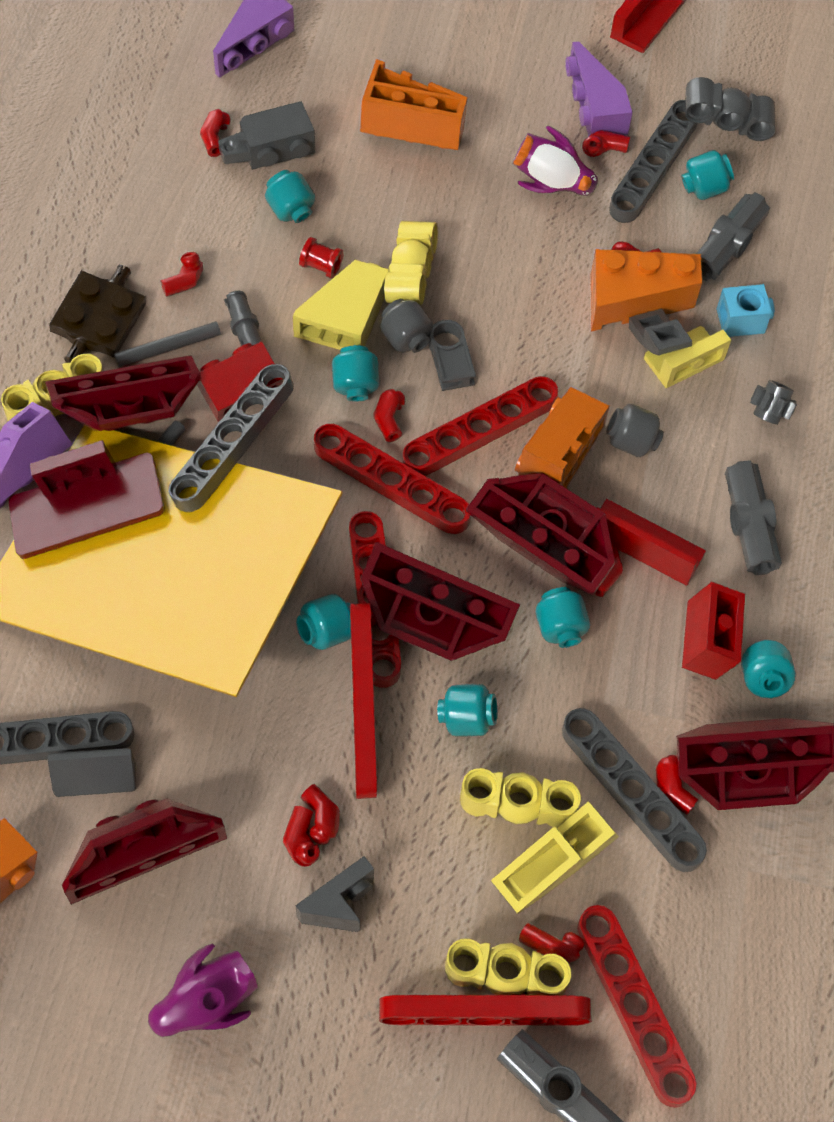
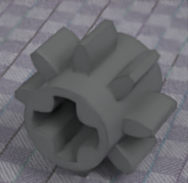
[750,380,797,425]

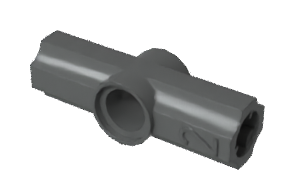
[696,192,770,281]
[725,460,782,575]
[497,1029,624,1122]

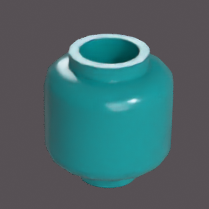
[681,150,734,200]
[265,170,316,223]
[332,345,380,402]
[535,587,591,648]
[296,594,351,650]
[741,640,796,699]
[437,684,498,737]

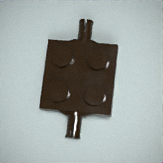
[49,265,146,363]

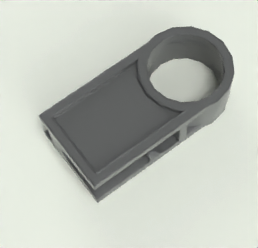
[429,320,476,391]

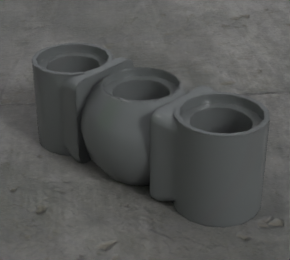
[685,77,775,141]

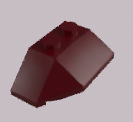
[45,355,201,431]
[466,473,615,595]
[360,542,520,661]
[676,718,834,810]
[62,798,227,905]

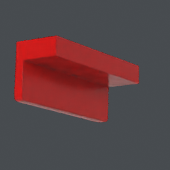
[610,0,686,53]
[596,498,706,586]

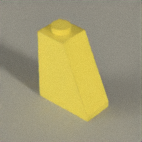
[293,260,389,350]

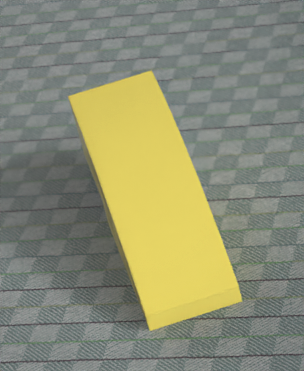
[491,801,619,914]

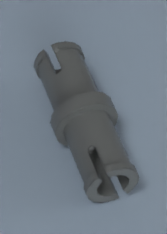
[224,290,262,346]

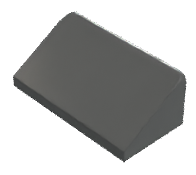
[48,748,136,797]

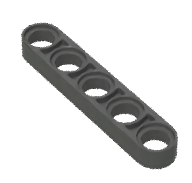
[609,100,698,223]
[169,364,294,512]
[562,708,707,872]
[0,711,135,765]

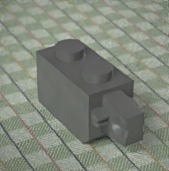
[218,101,315,170]

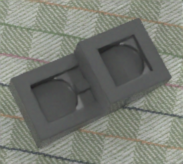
[629,308,692,355]

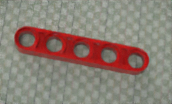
[402,376,558,476]
[314,424,471,534]
[349,511,401,688]
[350,603,377,799]
[577,905,697,1108]
[379,995,592,1026]

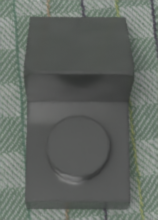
[295,856,374,932]

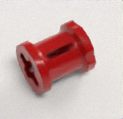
[299,237,344,279]

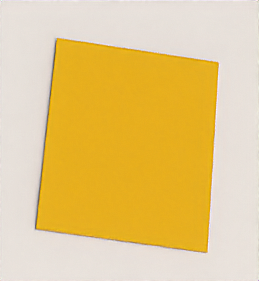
[0,425,343,697]

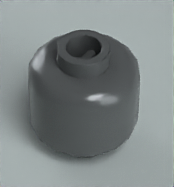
[380,299,433,353]
[606,404,664,457]

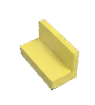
[644,326,731,388]

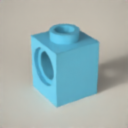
[716,284,775,337]

